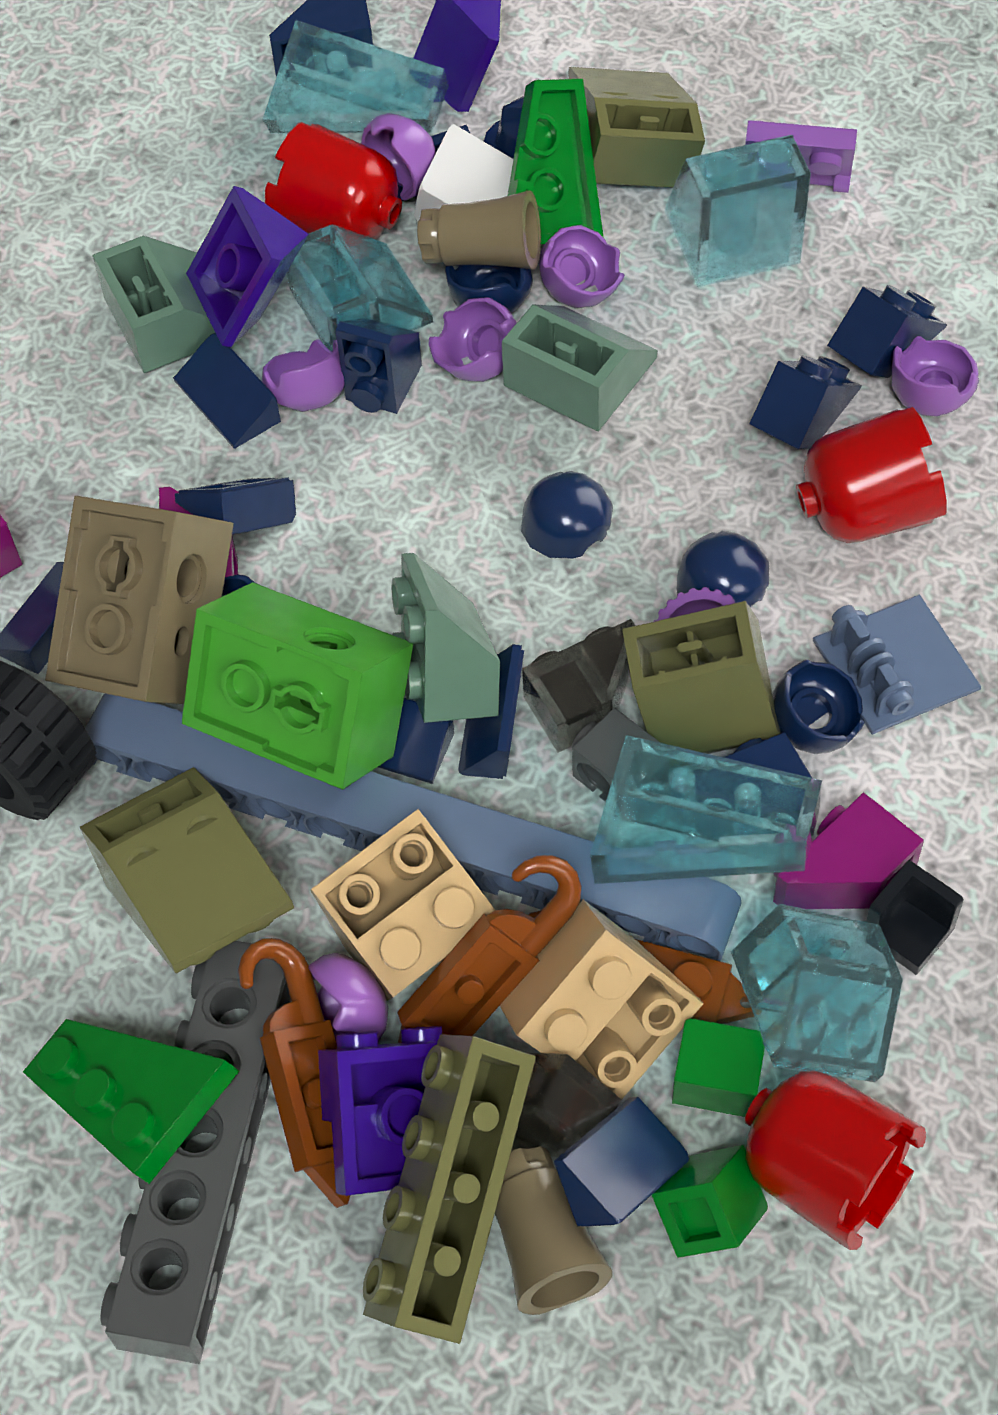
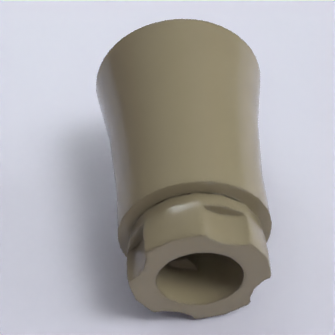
[417,190,541,270]
[495,1146,613,1315]

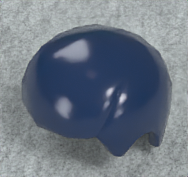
[445,265,533,313]
[521,471,613,559]
[677,531,769,607]
[773,659,865,754]

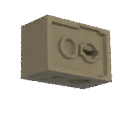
[45,495,234,704]

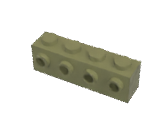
[363,1034,536,1344]

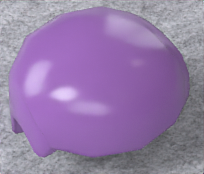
[361,113,436,200]
[539,225,625,309]
[429,297,517,382]
[892,336,979,416]
[262,339,345,412]
[309,953,388,1044]

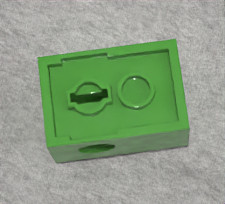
[182,582,414,790]

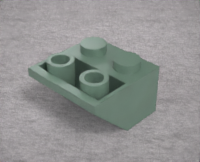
[92,235,215,373]
[501,304,658,432]
[391,553,500,723]

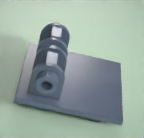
[813,594,981,735]

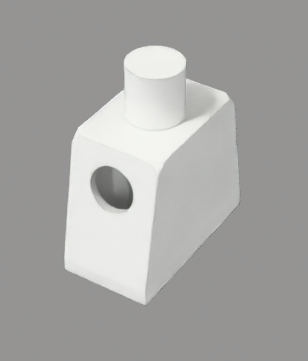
[414,123,513,239]

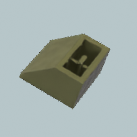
[622,601,780,762]

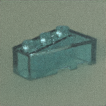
[262,20,449,134]
[590,735,822,884]

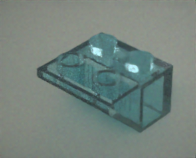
[287,224,433,351]
[731,904,903,1082]

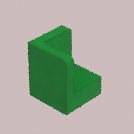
[672,1019,767,1117]
[652,1144,768,1258]

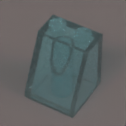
[665,135,811,287]

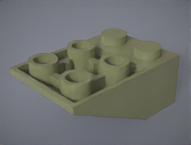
[568,67,705,188]
[80,767,294,974]

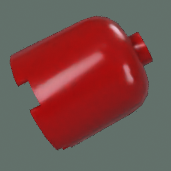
[265,122,402,250]
[796,407,947,543]
[745,1071,926,1250]

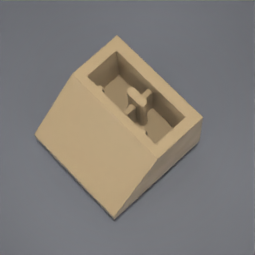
[310,809,495,1001]
[500,899,704,1106]

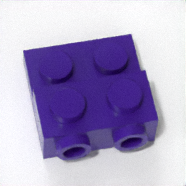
[318,1026,442,1196]

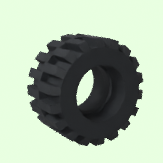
[0,661,97,820]

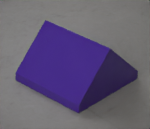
[411,0,501,112]
[186,186,309,347]

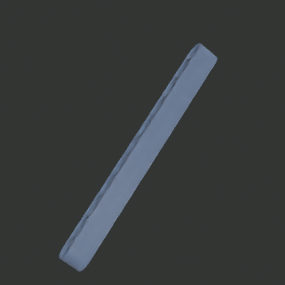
[85,693,742,961]

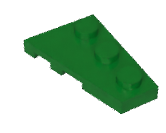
[507,79,604,248]
[23,1019,239,1184]

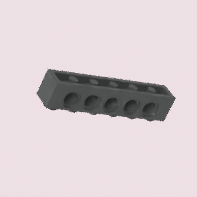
[100,941,291,1364]

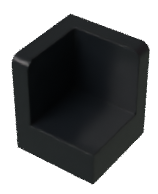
[862,860,964,975]

